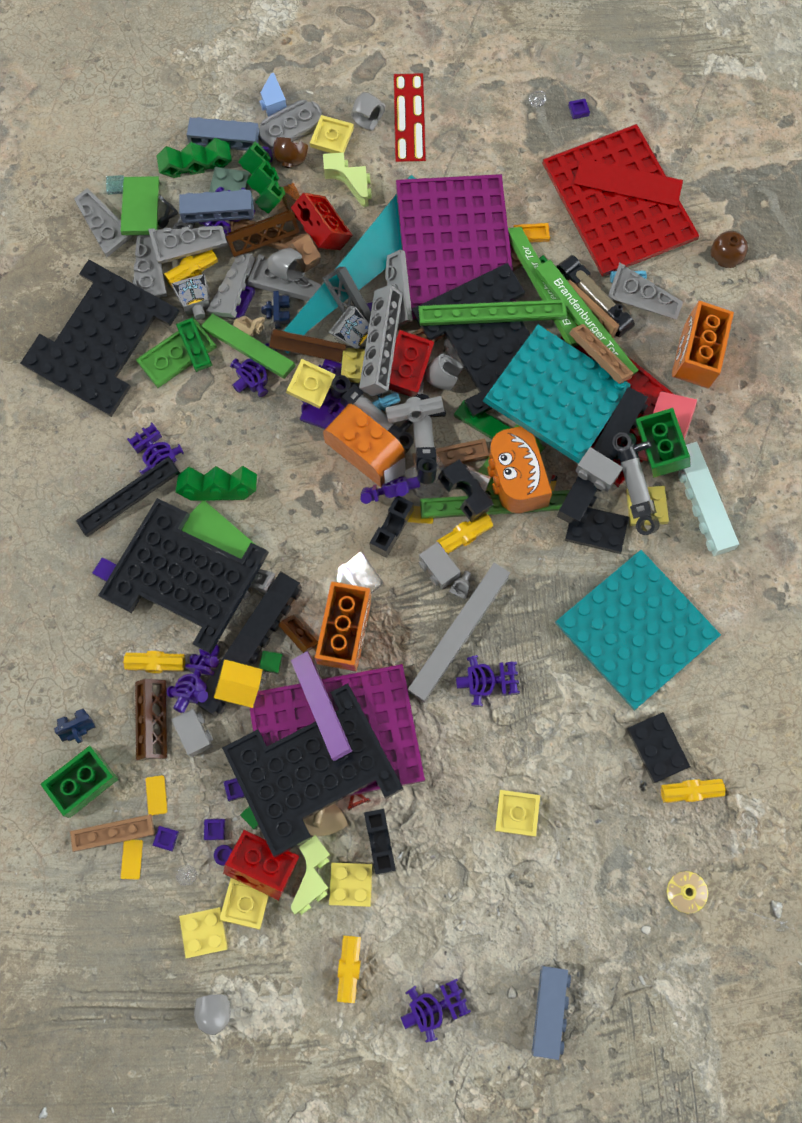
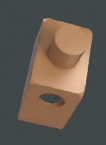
[286,234,321,273]

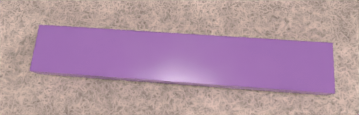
[291,651,352,761]

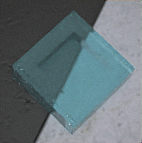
[106,175,124,195]

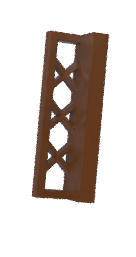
[225,210,300,257]
[269,329,346,362]
[135,678,167,761]

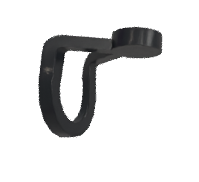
[158,194,178,228]

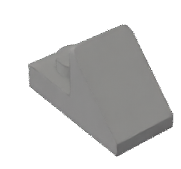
[250,569,275,595]

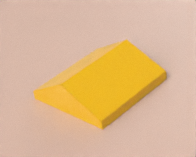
[214,659,263,708]

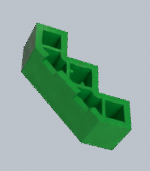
[156,138,232,178]
[238,141,285,214]
[175,466,257,501]

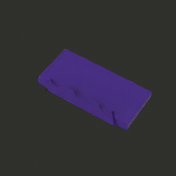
[300,359,351,429]

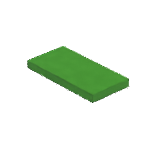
[121,176,160,235]
[136,319,217,388]
[182,501,256,559]

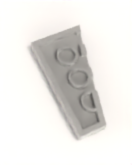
[74,188,133,258]
[148,226,228,264]
[132,235,167,298]
[385,250,413,327]
[207,253,255,318]
[248,254,321,301]
[608,263,683,320]

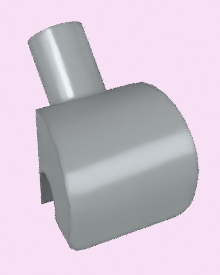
[449,571,471,599]

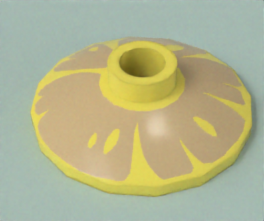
[667,871,708,914]

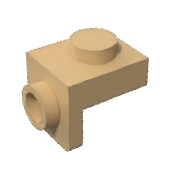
[233,316,265,336]

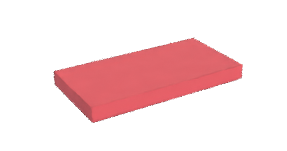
[638,392,697,461]

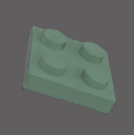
[209,167,250,192]

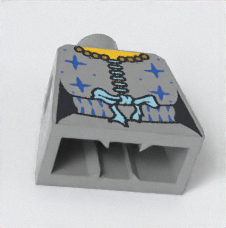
[172,274,210,320]
[328,305,369,349]

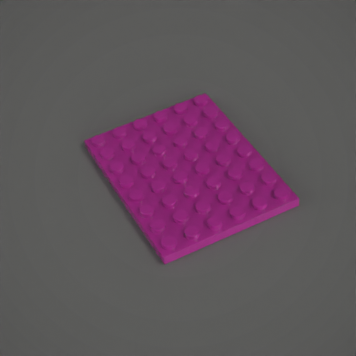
[396,174,516,320]
[249,664,425,796]

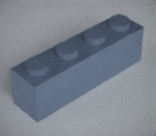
[187,117,259,151]
[179,189,254,223]
[531,966,571,1060]

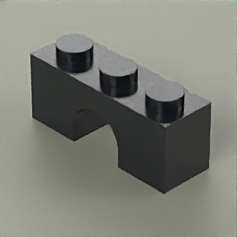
[438,459,494,522]
[369,496,414,558]
[364,808,396,876]

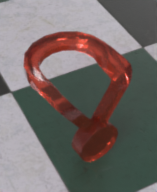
[347,794,371,811]

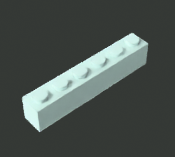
[678,442,739,556]

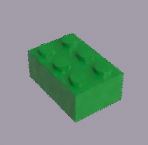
[636,408,691,478]
[40,745,119,818]

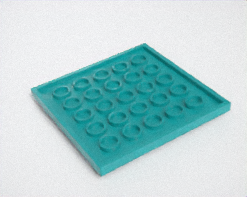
[483,324,631,464]
[555,550,721,711]

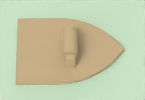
[303,804,348,836]

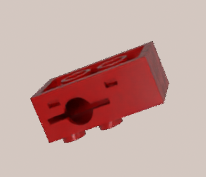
[291,192,353,250]
[389,330,434,397]
[223,830,299,901]

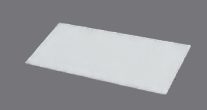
[384,458,406,483]

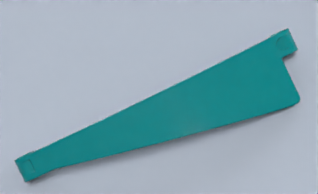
[283,174,416,353]

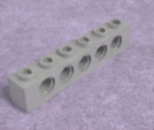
[359,284,403,396]

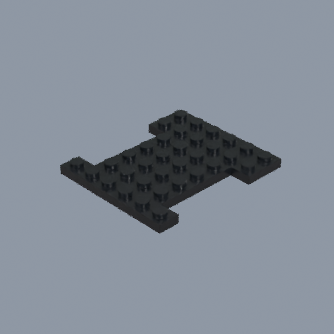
[20,259,180,417]
[412,263,530,418]
[98,498,269,654]
[222,683,404,858]

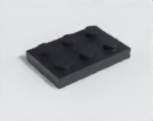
[565,507,629,554]
[627,712,691,784]

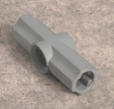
[386,396,444,423]

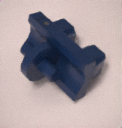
[261,291,290,329]
[54,709,96,744]

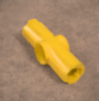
[164,250,218,288]
[437,514,494,554]
[123,651,186,673]
[661,779,725,803]
[337,935,361,1003]

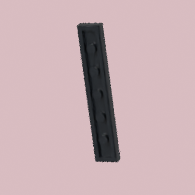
[76,457,180,537]

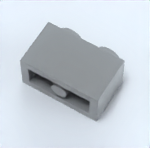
[575,447,623,492]
[418,542,461,590]
[171,709,213,758]

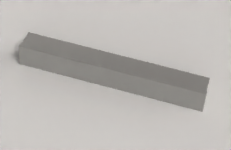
[408,563,510,703]

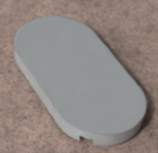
[259,100,322,148]

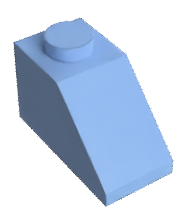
[259,73,287,117]

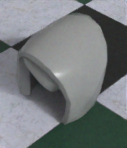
[351,92,386,131]
[267,247,305,282]
[424,354,464,391]
[194,994,231,1035]

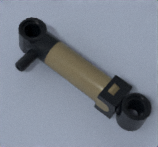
[556,255,635,337]

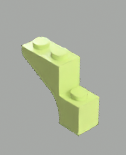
[323,152,372,207]
[291,835,331,915]

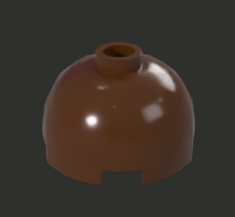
[273,137,308,169]
[710,231,748,268]

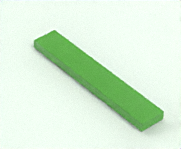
[201,313,296,379]

